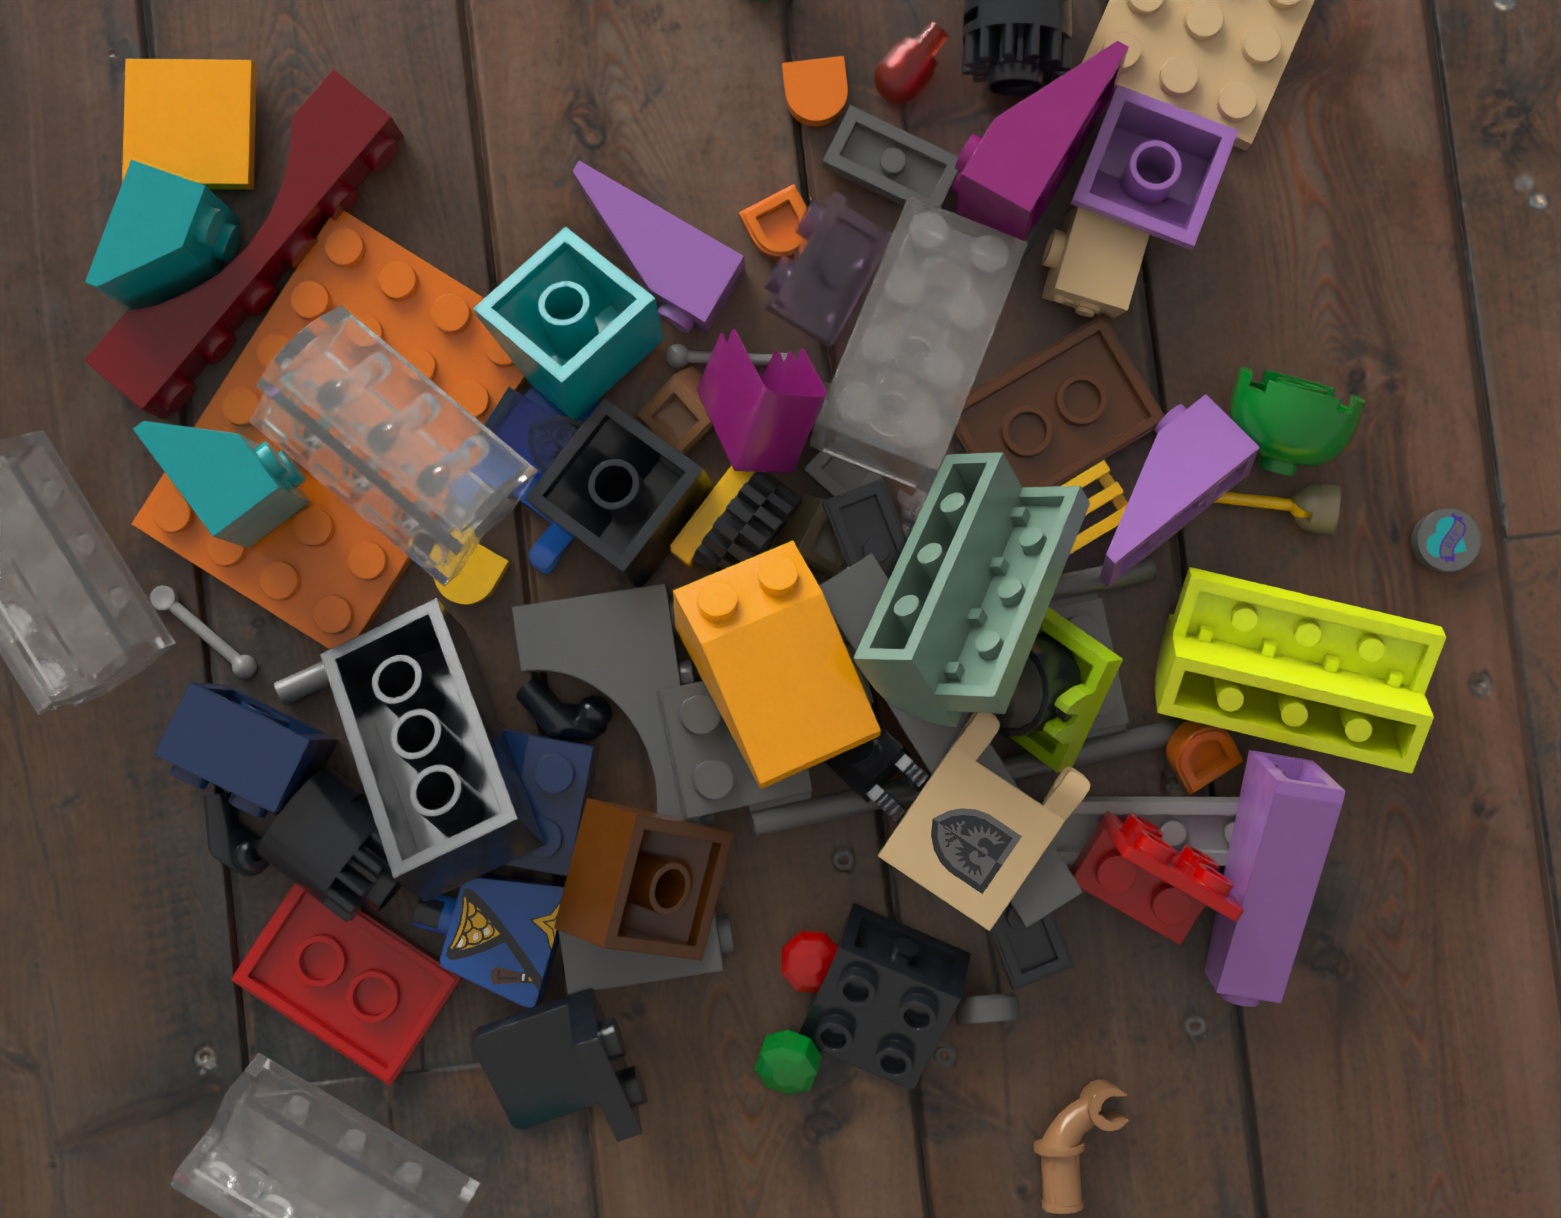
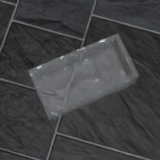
[809,195,1028,493]

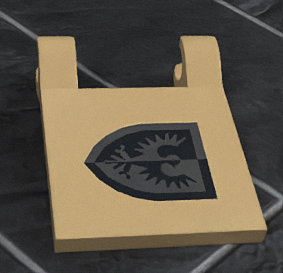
[878,712,1090,931]

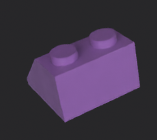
[1070,85,1238,251]

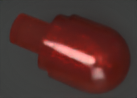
[874,21,948,104]

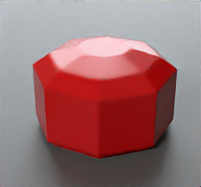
[781,929,837,993]

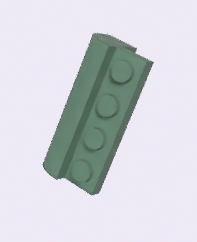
[853,452,1090,727]

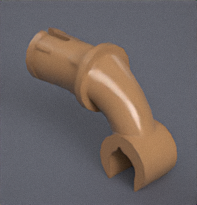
[1034,1079,1129,1214]

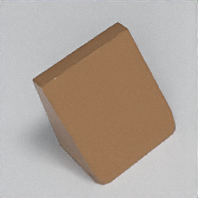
[637,366,715,456]

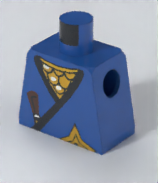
[413,873,565,1009]

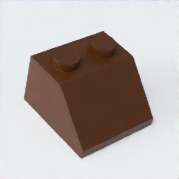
[554,798,734,961]

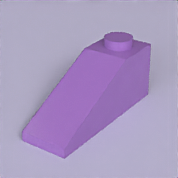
[573,161,745,334]
[1099,394,1260,588]

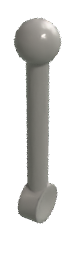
[665,344,797,368]
[150,585,257,679]

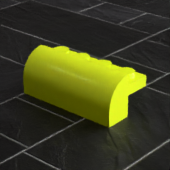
[1155,567,1447,774]

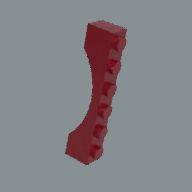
[84,69,403,419]

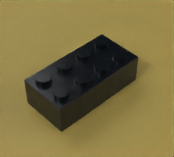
[320,598,545,902]

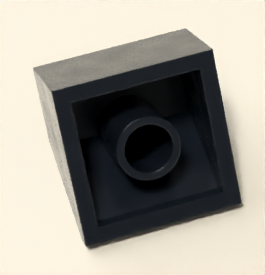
[524,398,715,588]

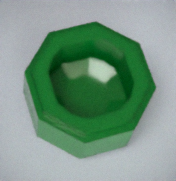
[754,1029,822,1096]

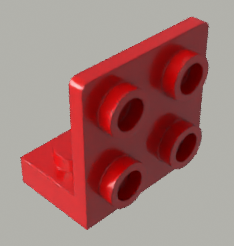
[1070,810,1244,945]

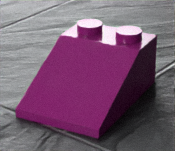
[952,41,1129,250]

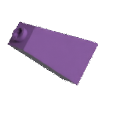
[1204,750,1345,1007]

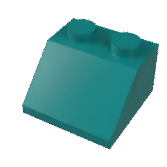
[85,160,241,311]
[473,227,664,421]
[133,421,310,548]

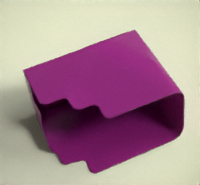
[697,329,826,473]

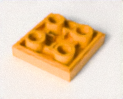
[122,59,257,190]

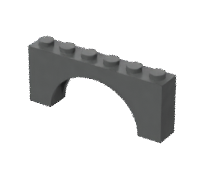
[512,584,735,994]

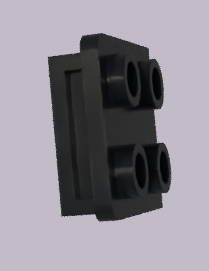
[472,988,648,1142]

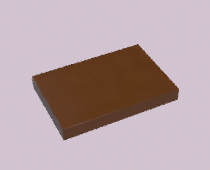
[940,314,1165,487]

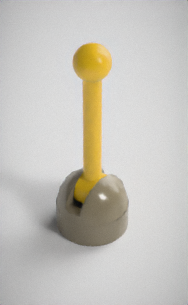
[1214,483,1341,535]

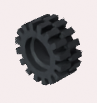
[692,472,803,574]

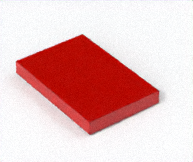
[231,883,463,1086]

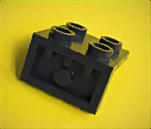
[799,903,971,1090]

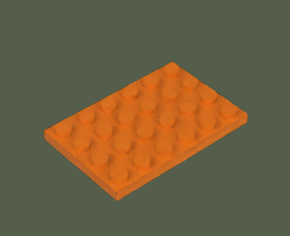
[131,211,527,649]

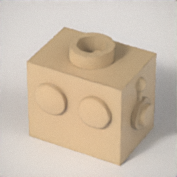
[1041,206,1150,319]

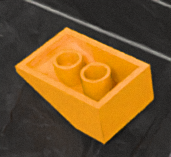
[673,541,881,790]

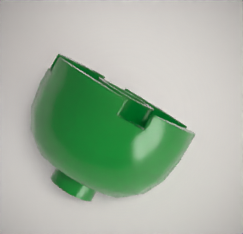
[1229,366,1366,476]

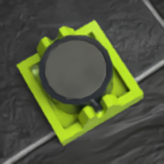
[992,607,1123,773]

